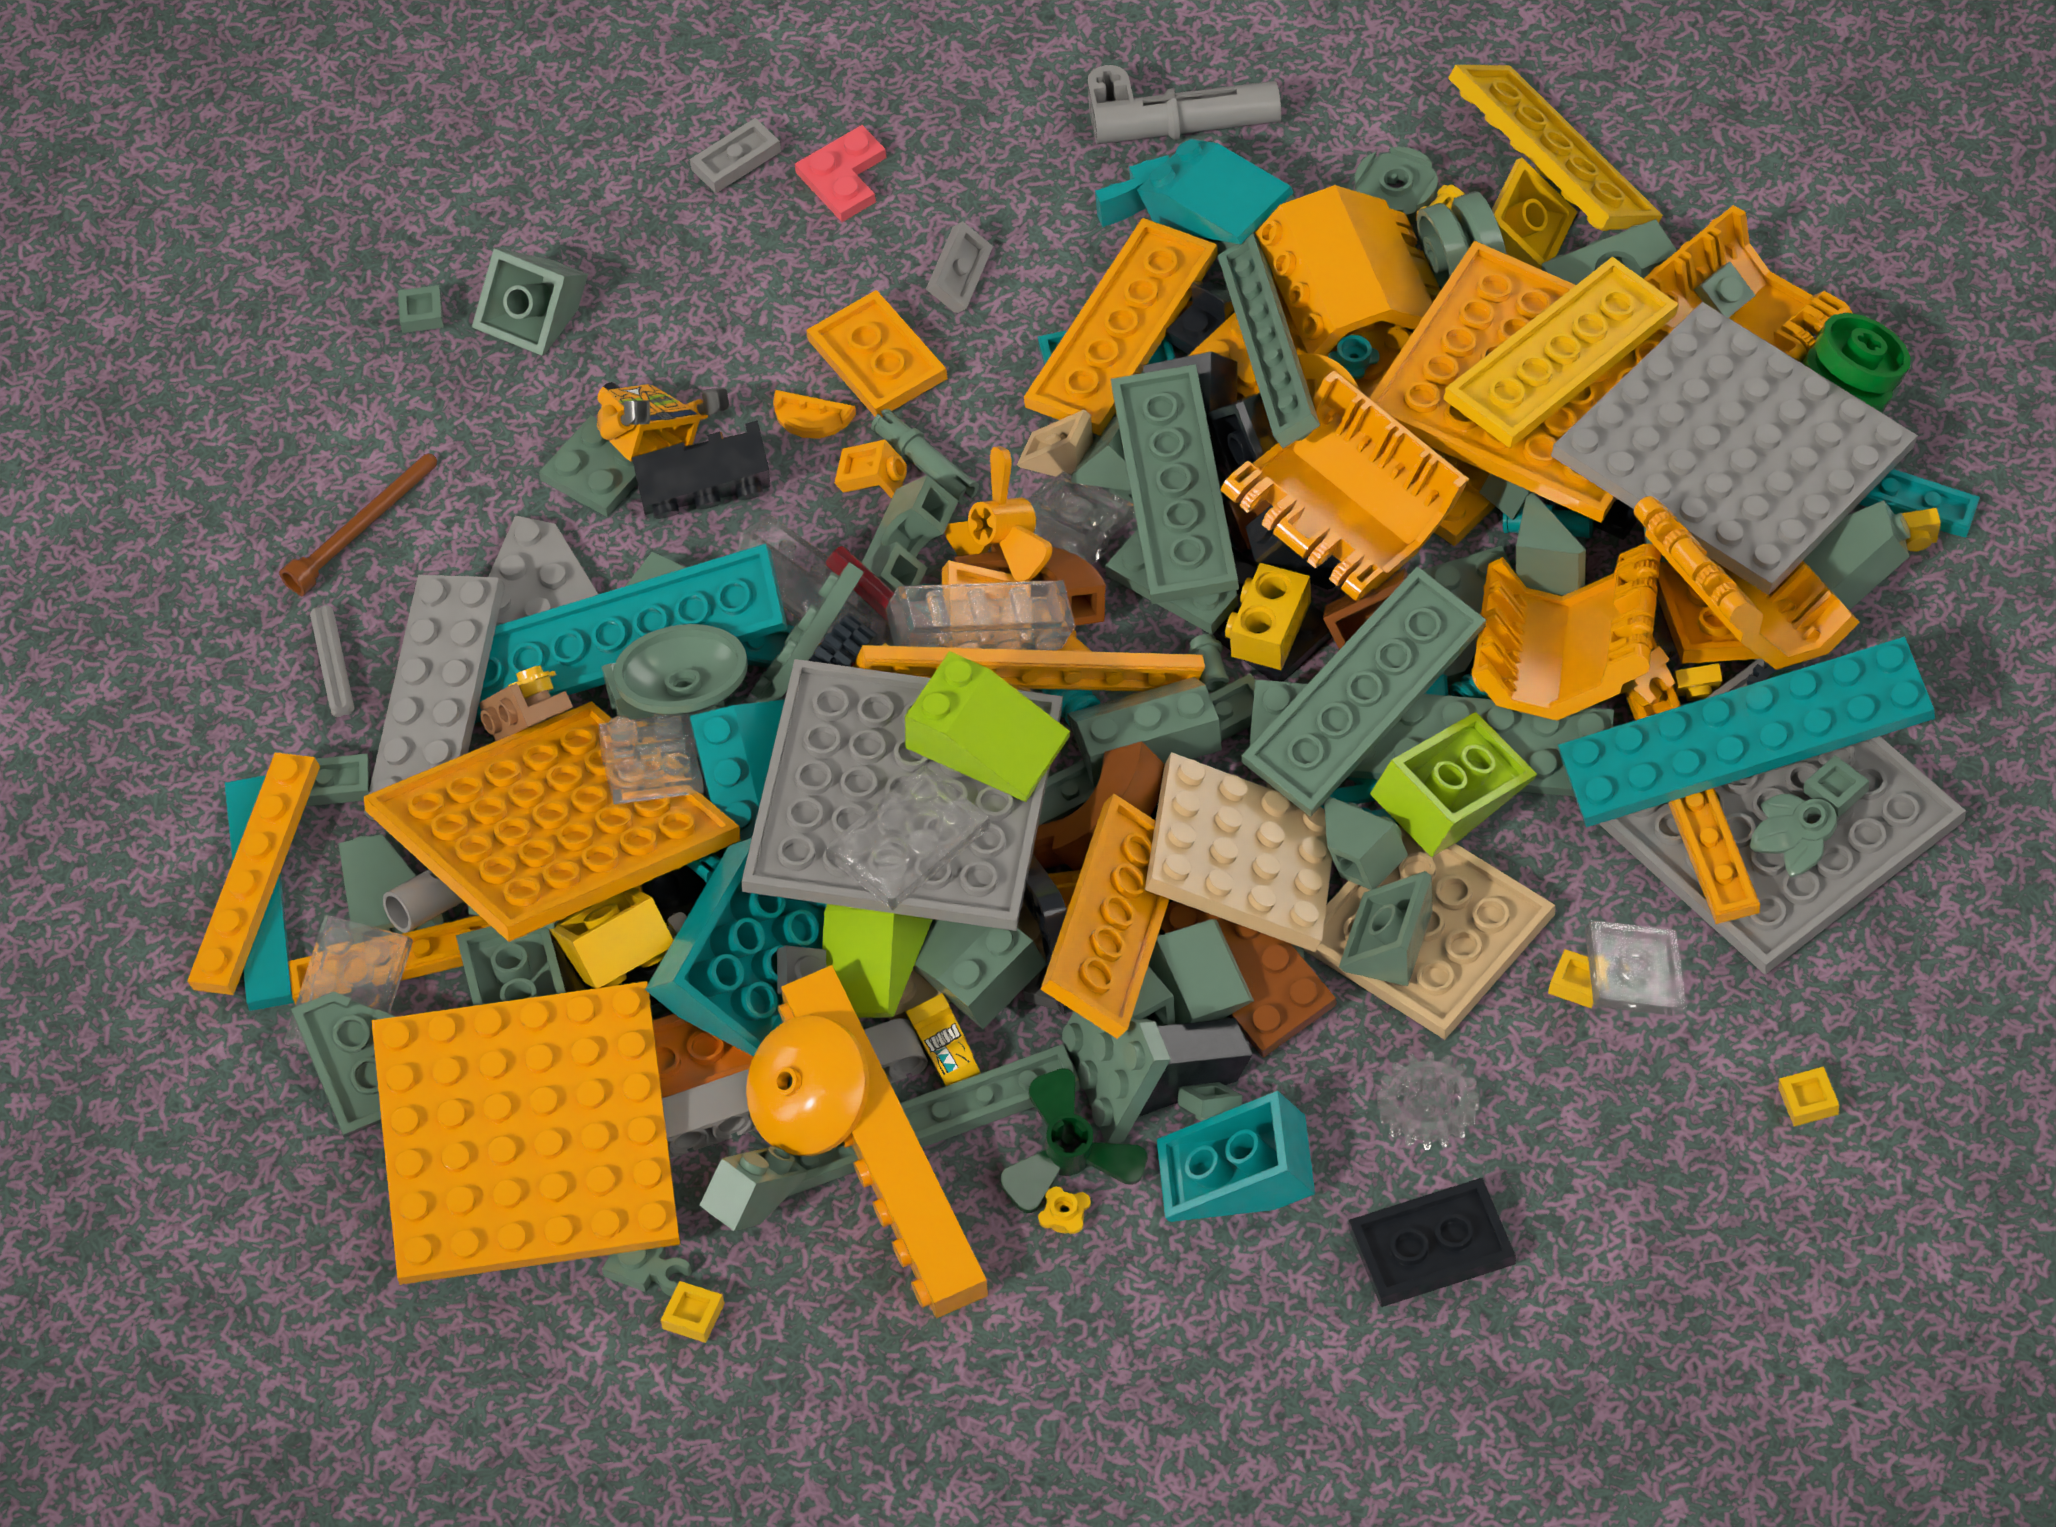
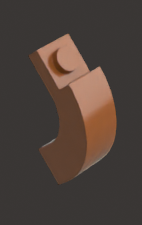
[954,544,1106,627]
[1033,741,1165,871]

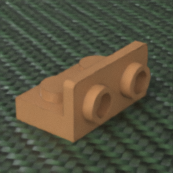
[479,683,573,741]

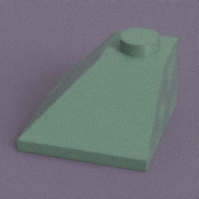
[472,248,588,356]

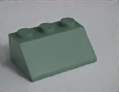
[1067,677,1222,788]

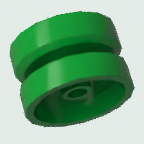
[1802,313,1911,413]

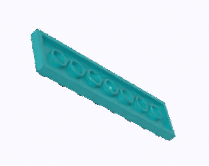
[474,543,788,724]
[1558,636,1935,828]

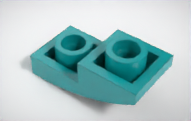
[1095,155,1169,228]

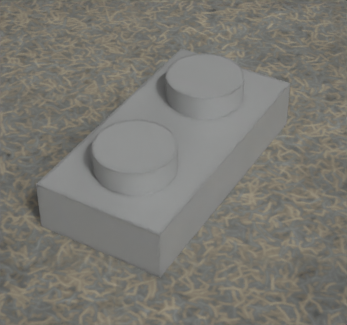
[689,118,781,193]
[926,221,993,313]

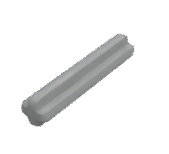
[310,605,355,717]

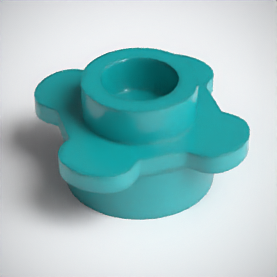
[1328,335,1380,379]

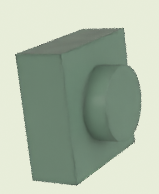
[1694,262,1756,318]
[398,285,444,333]
[1804,755,1869,818]
[1178,1082,1243,1121]

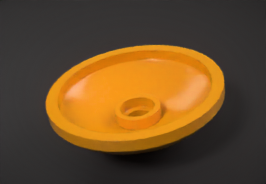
[746,1015,869,1156]

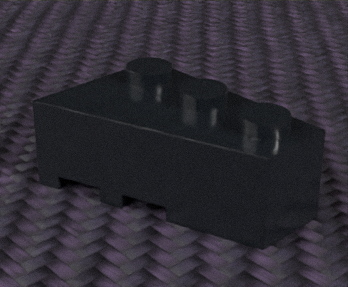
[632,420,770,519]

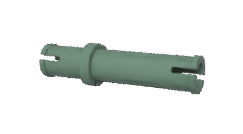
[871,409,979,505]

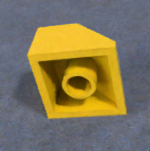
[549,887,674,989]

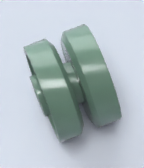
[1417,191,1506,290]

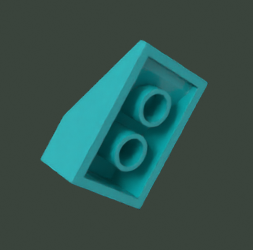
[1137,139,1294,244]
[1157,1091,1315,1222]

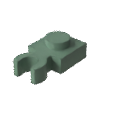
[602,1247,692,1296]

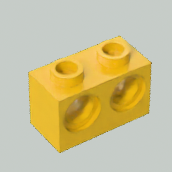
[1225,563,1311,670]

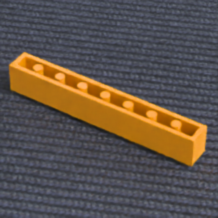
[778,965,988,1319]

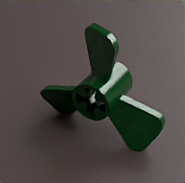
[1001,1068,1148,1213]

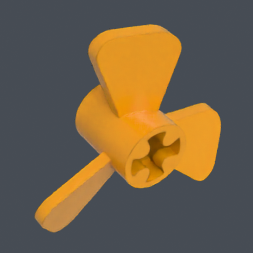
[944,446,1052,581]

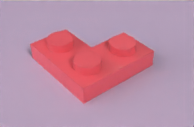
[795,125,887,222]

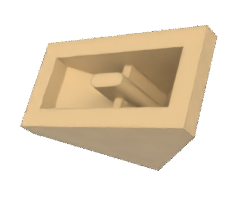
[1017,409,1093,481]

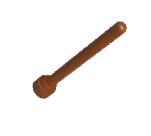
[279,453,437,597]

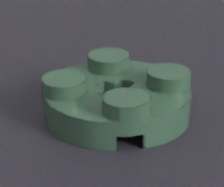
[1354,146,1438,223]

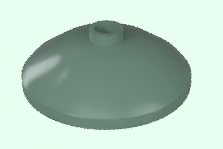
[613,624,748,716]

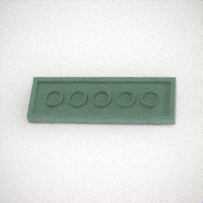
[1111,364,1239,604]
[1242,566,1486,817]

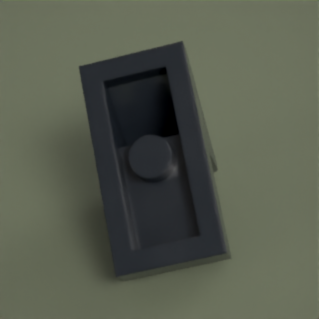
[1166,282,1235,354]

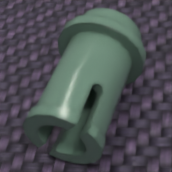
[1188,634,1230,693]

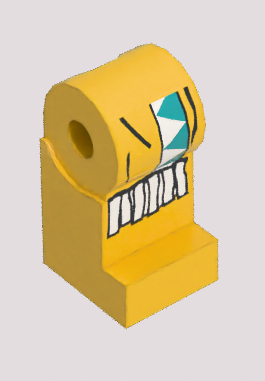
[906,993,981,1086]

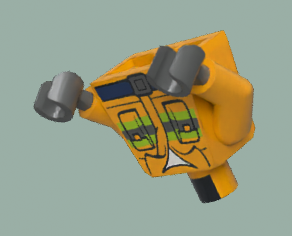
[597,382,729,462]

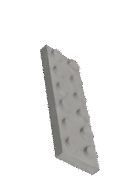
[364,575,505,820]

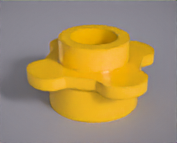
[508,665,556,699]
[1038,1186,1091,1234]

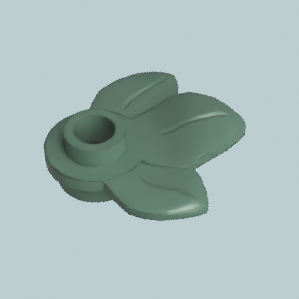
[1750,794,1838,877]

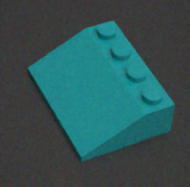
[690,699,785,855]
[645,838,827,1056]

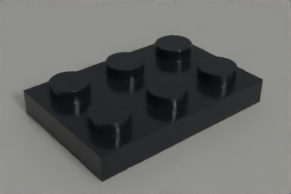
[1348,1178,1516,1307]

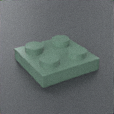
[539,415,638,517]

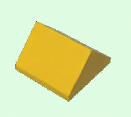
[1492,157,1578,270]

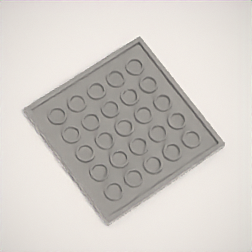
[1551,302,1918,595]
[742,659,1063,931]
[1577,659,1966,975]

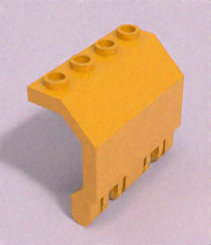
[1255,185,1441,356]
[1643,205,1853,363]
[1220,370,1469,602]
[1634,496,1860,670]
[1472,544,1661,721]

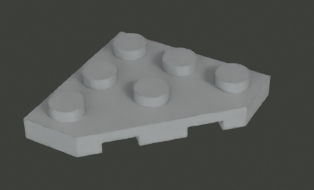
[488,515,598,626]

